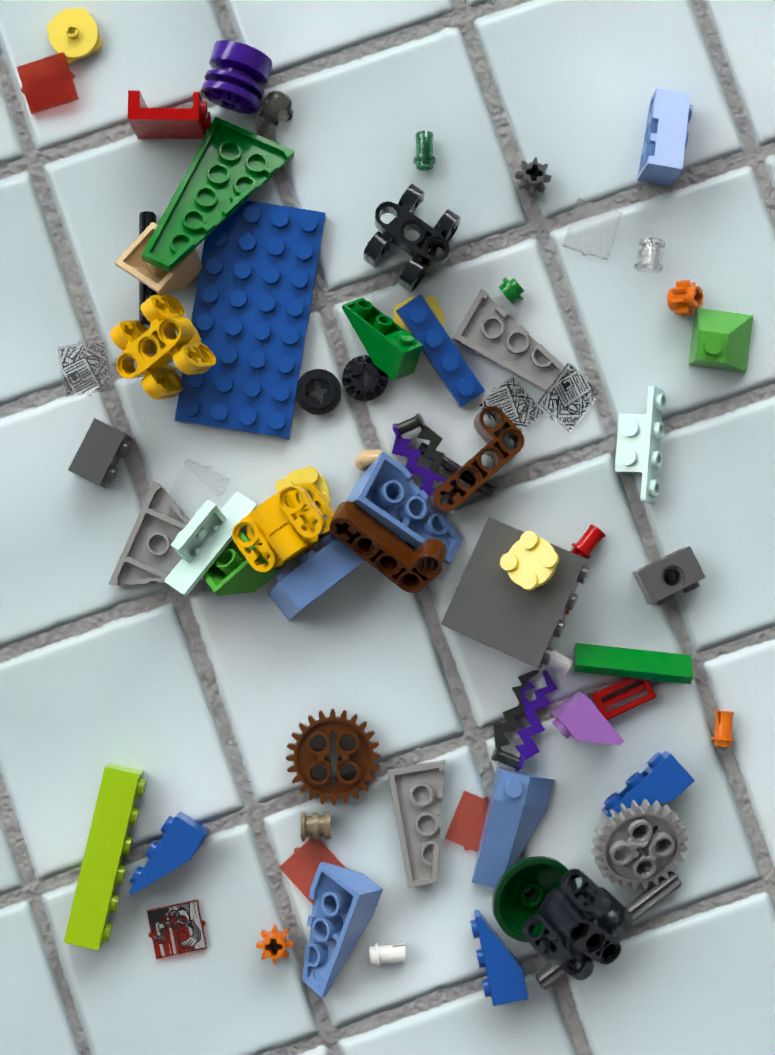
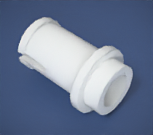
[547,645,573,676]
[369,943,406,967]

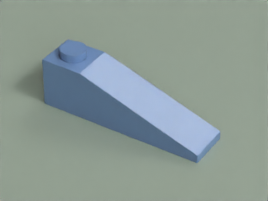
[471,767,554,888]
[302,862,383,998]

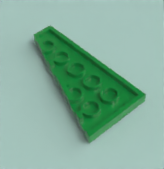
[141,117,295,272]

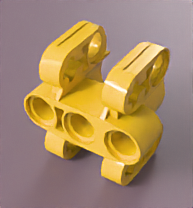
[110,295,216,400]
[232,483,335,572]

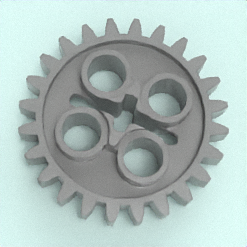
[591,799,688,890]

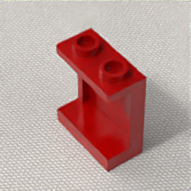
[128,90,211,139]

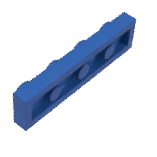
[396,294,485,407]

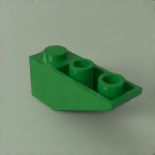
[342,298,423,381]

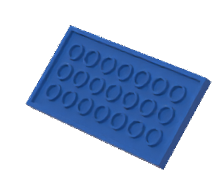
[174,200,326,439]

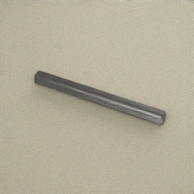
[535,872,682,989]

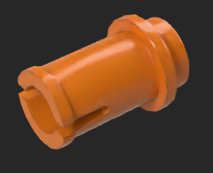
[711,710,735,747]

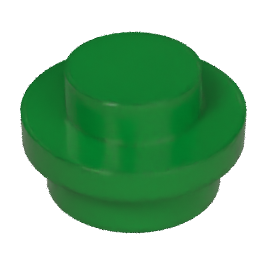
[499,277,525,304]

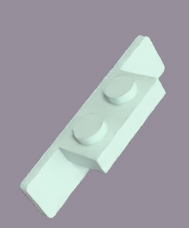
[615,386,667,504]
[165,492,258,596]

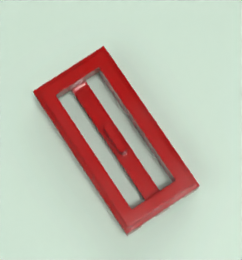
[590,677,657,720]

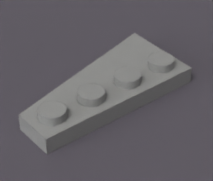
[453,288,567,397]
[387,759,445,888]

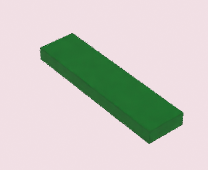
[574,643,693,684]

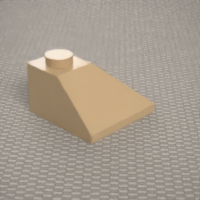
[114,222,202,294]

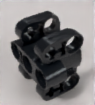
[363,184,460,293]
[522,869,633,981]

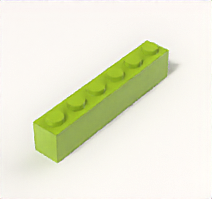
[63,763,147,951]

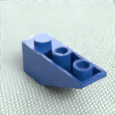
[601,751,695,817]
[129,811,210,895]
[470,910,528,1006]

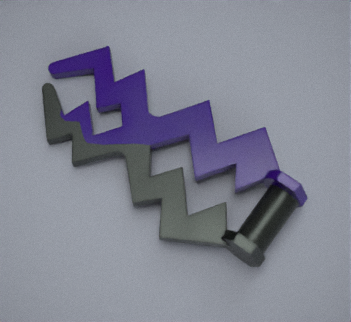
[392,413,456,501]
[491,670,557,771]

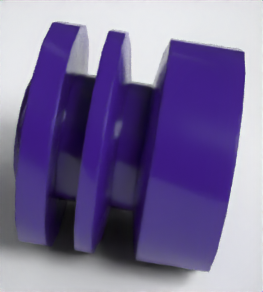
[200,40,273,114]

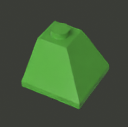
[688,308,753,373]
[203,530,278,596]

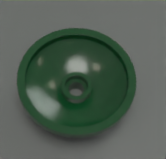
[492,856,578,943]

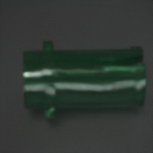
[413,131,436,171]

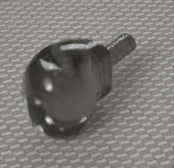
[256,90,294,137]

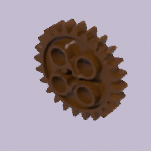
[286,708,381,806]

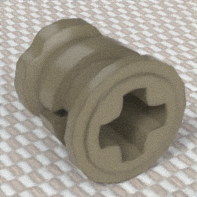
[301,812,331,842]

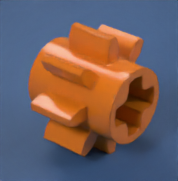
[667,280,703,317]
[256,924,294,964]

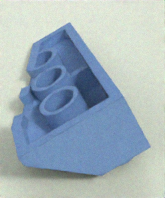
[346,452,462,564]

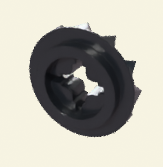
[342,355,388,401]
[296,369,341,415]

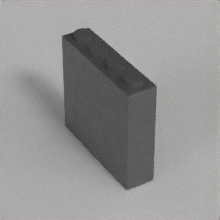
[441,517,590,669]

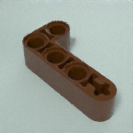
[429,405,525,514]
[330,501,447,593]

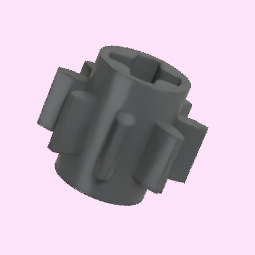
[515,157,552,196]

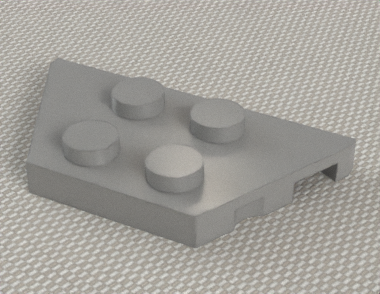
[108,481,190,586]

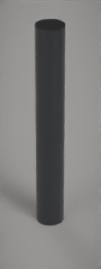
[418,442,496,498]

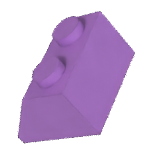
[551,691,624,745]

